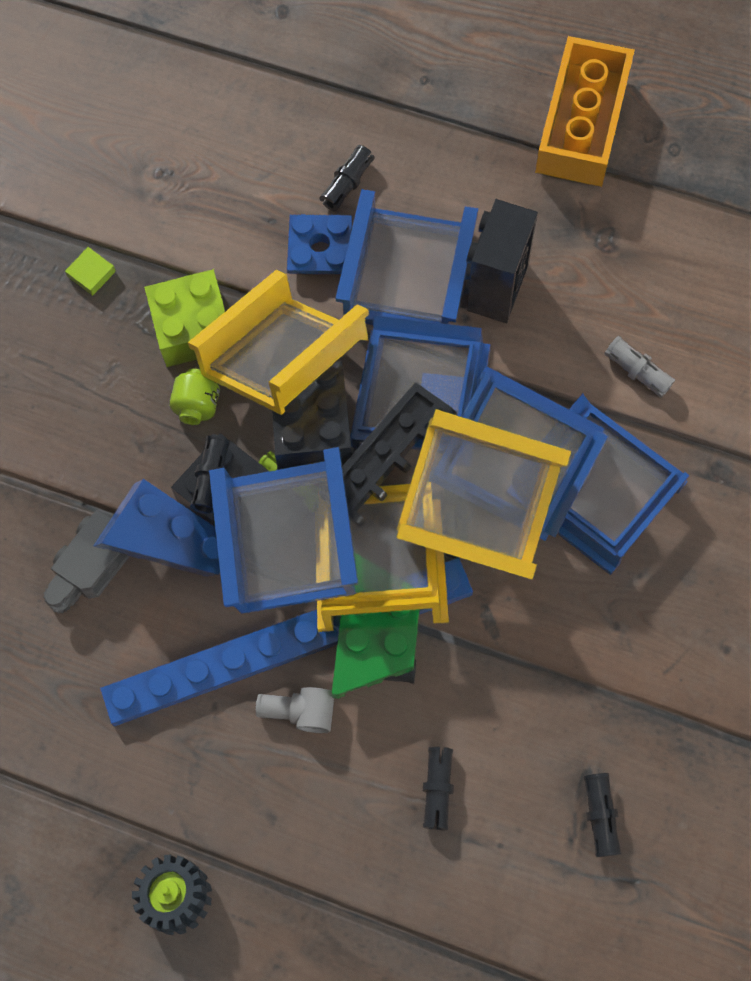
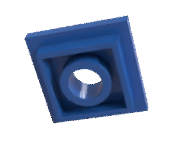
[287,214,352,274]

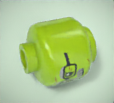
[170,369,220,425]

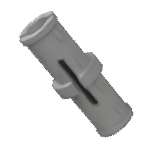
[604,336,675,398]

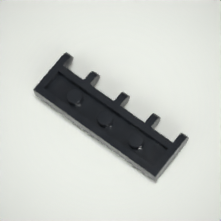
[319,382,457,527]

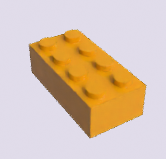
[535,36,635,187]

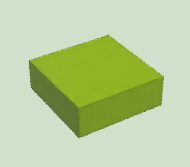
[65,247,116,296]

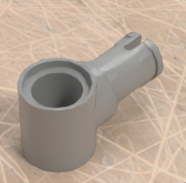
[256,687,334,733]

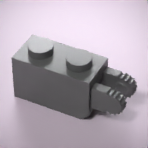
[43,509,129,614]

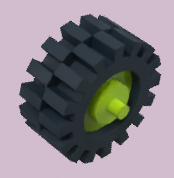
[132,854,212,935]

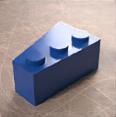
[93,479,220,577]

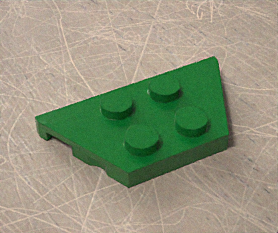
[332,553,420,699]

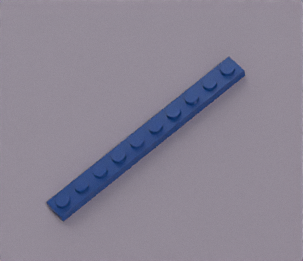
[100,558,473,727]

